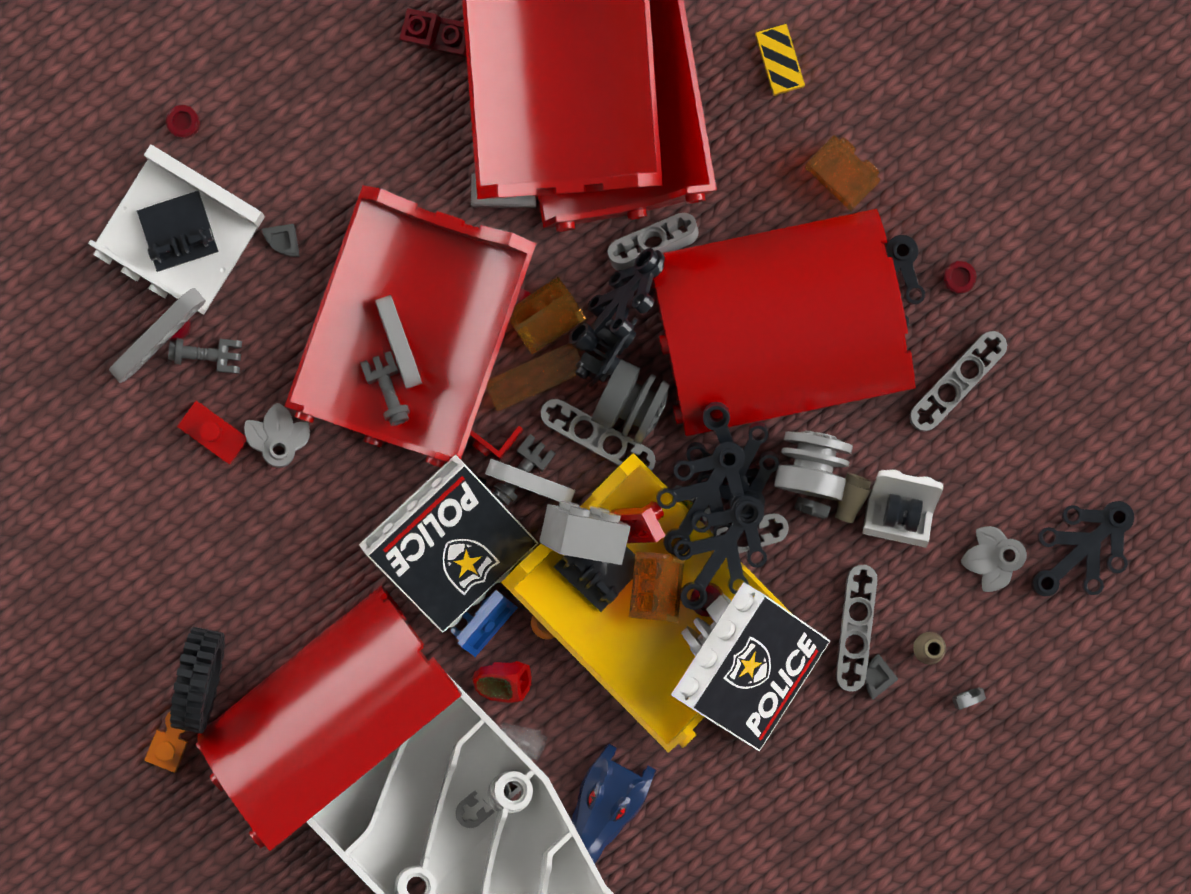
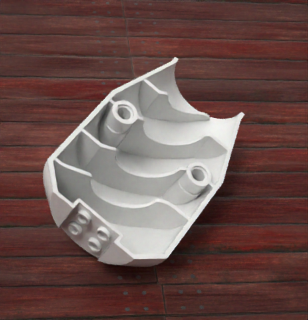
[307,674,614,894]

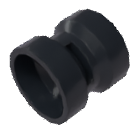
[883,494,923,532]

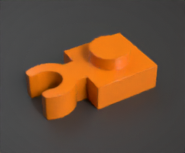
[144,712,189,773]

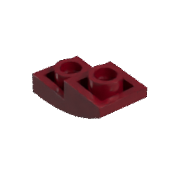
[399,8,466,58]

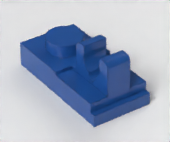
[451,590,518,657]

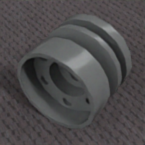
[591,359,671,445]

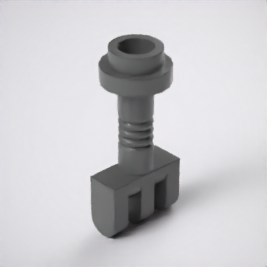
[168,338,243,374]
[360,351,410,426]
[492,434,556,506]

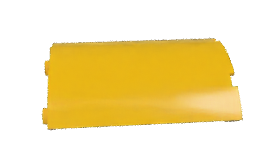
[501,453,791,753]

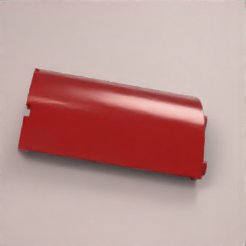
[462,0,663,199]
[538,0,717,232]
[284,185,536,468]
[650,209,916,436]
[196,585,462,851]

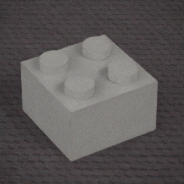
[539,501,630,565]

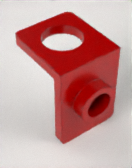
[470,426,523,460]

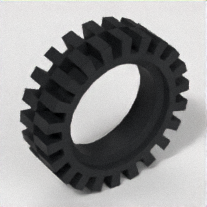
[170,627,225,734]

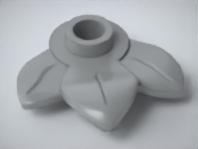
[244,403,310,468]
[961,526,1027,592]

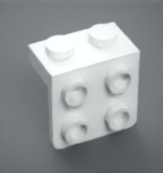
[862,470,943,547]

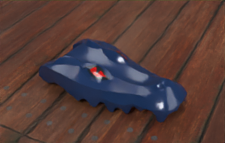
[572,743,657,864]

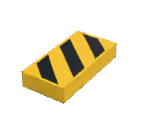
[755,24,805,96]

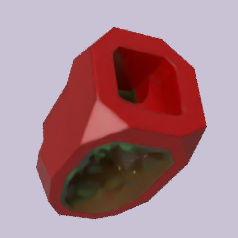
[472,661,532,703]

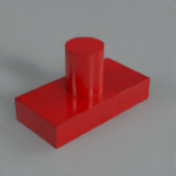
[177,400,248,465]
[609,501,665,543]

